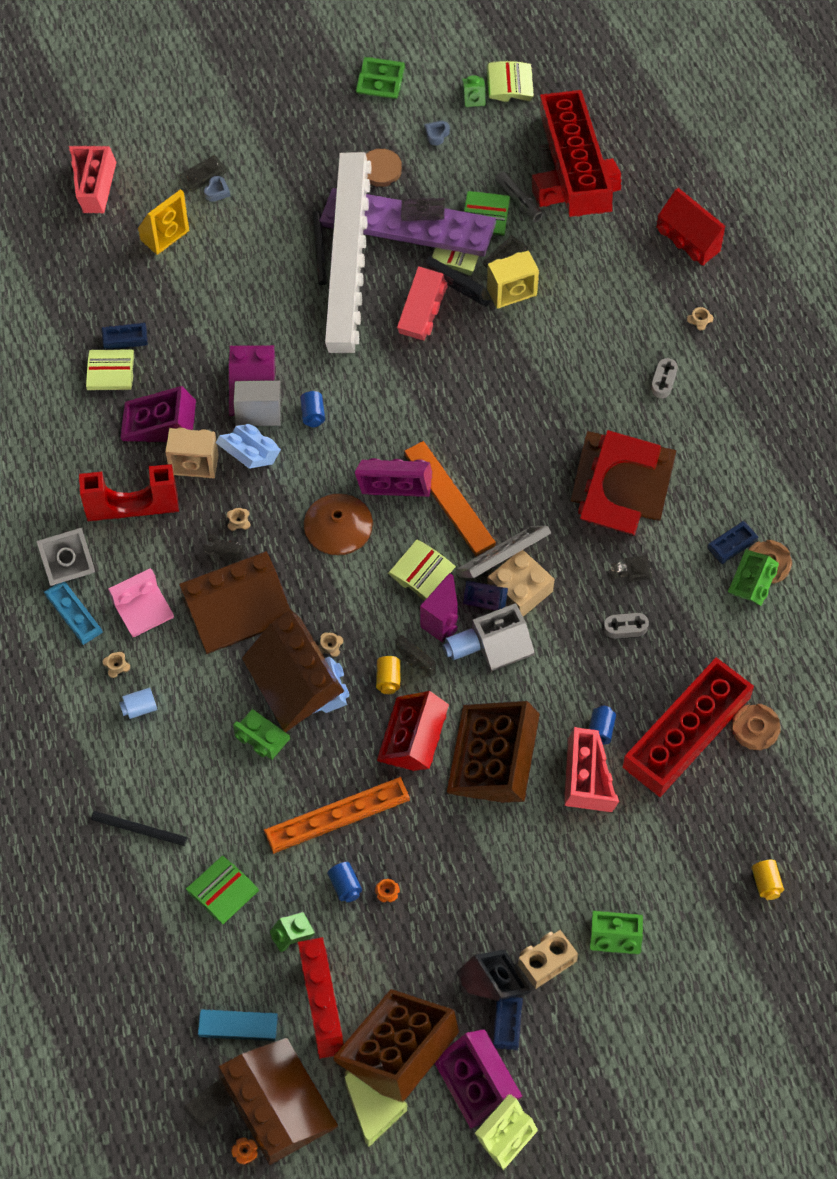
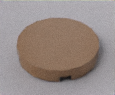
[366,149,402,187]
[749,540,792,583]
[732,704,781,750]

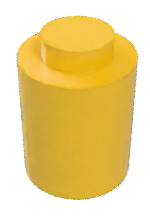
[376,656,400,694]
[752,860,784,900]

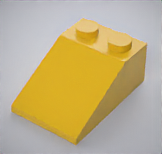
[138,189,189,255]

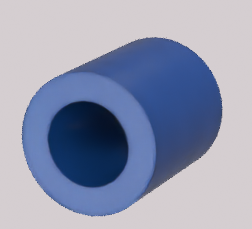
[300,391,325,427]
[589,706,616,745]
[327,862,362,903]

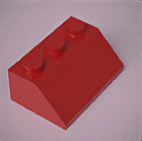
[656,188,725,266]
[377,691,449,771]

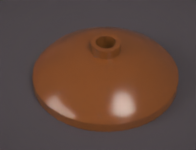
[304,493,373,555]

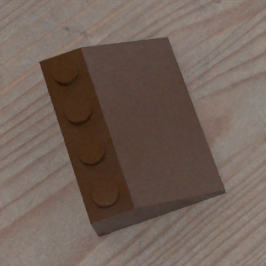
[571,431,677,521]
[179,551,290,654]
[242,609,344,732]
[447,701,540,803]
[333,989,459,1103]
[219,1038,338,1166]

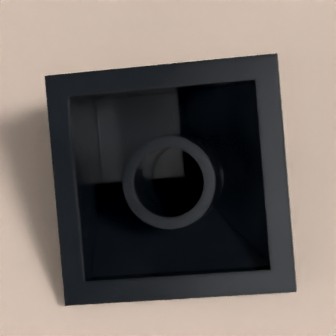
[456,949,531,1001]

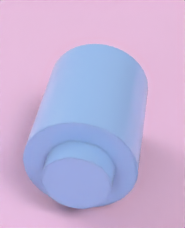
[442,628,481,660]
[119,687,157,719]

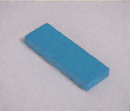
[44,582,103,645]
[198,1010,278,1041]

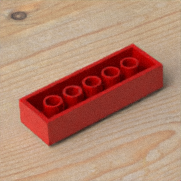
[622,657,754,797]

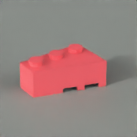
[69,146,116,213]
[397,266,447,341]
[564,727,619,812]

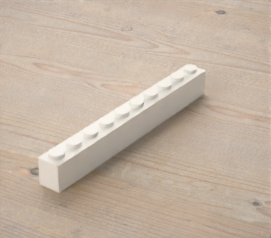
[325,152,371,353]

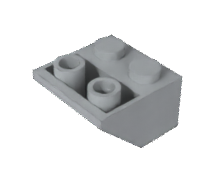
[472,603,535,671]

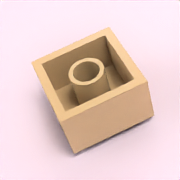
[165,428,219,478]
[487,550,554,616]

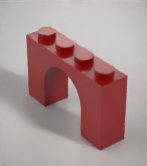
[578,430,661,536]
[79,464,179,522]
[298,937,344,1059]

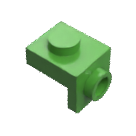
[462,76,486,107]
[270,912,315,952]

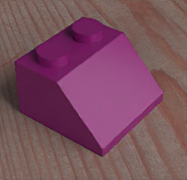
[420,573,458,643]

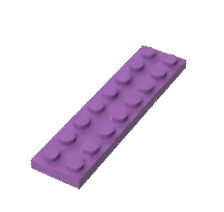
[320,188,496,257]

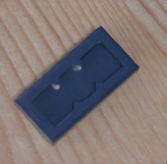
[102,323,148,350]
[707,521,758,564]
[463,581,508,611]
[493,997,523,1050]

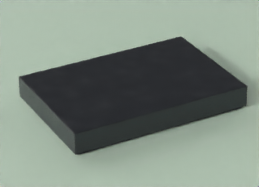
[425,256,491,307]

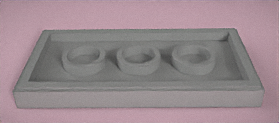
[455,526,551,578]

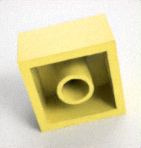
[487,250,539,309]

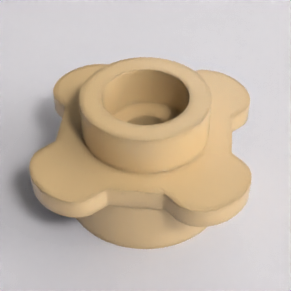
[687,307,714,330]
[227,508,251,531]
[318,633,343,657]
[103,652,130,678]

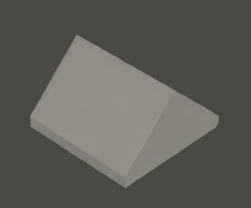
[234,381,281,426]
[36,528,95,586]

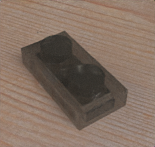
[179,155,227,193]

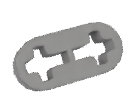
[651,358,678,398]
[604,613,649,639]

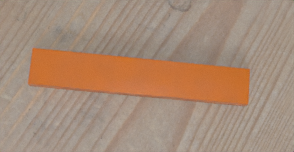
[404,441,496,556]
[264,777,410,854]

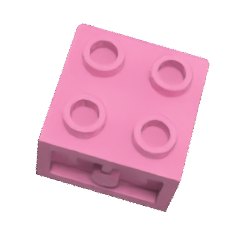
[109,568,174,637]

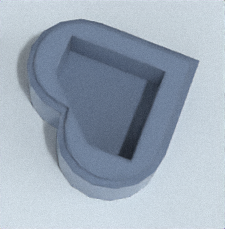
[424,121,450,145]
[204,176,230,202]

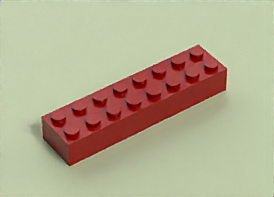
[540,90,613,217]

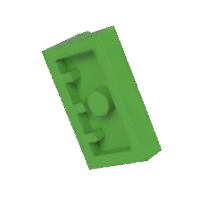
[728,549,779,606]
[233,709,290,760]
[590,911,643,954]

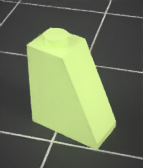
[345,1071,407,1146]

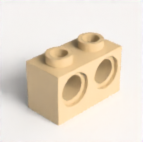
[518,930,578,989]

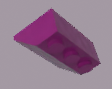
[355,458,432,497]
[435,1029,523,1128]

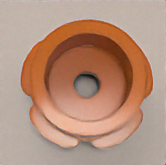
[375,879,400,903]
[232,1138,258,1164]

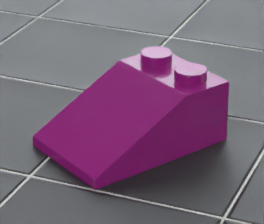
[229,345,276,416]
[120,386,196,442]

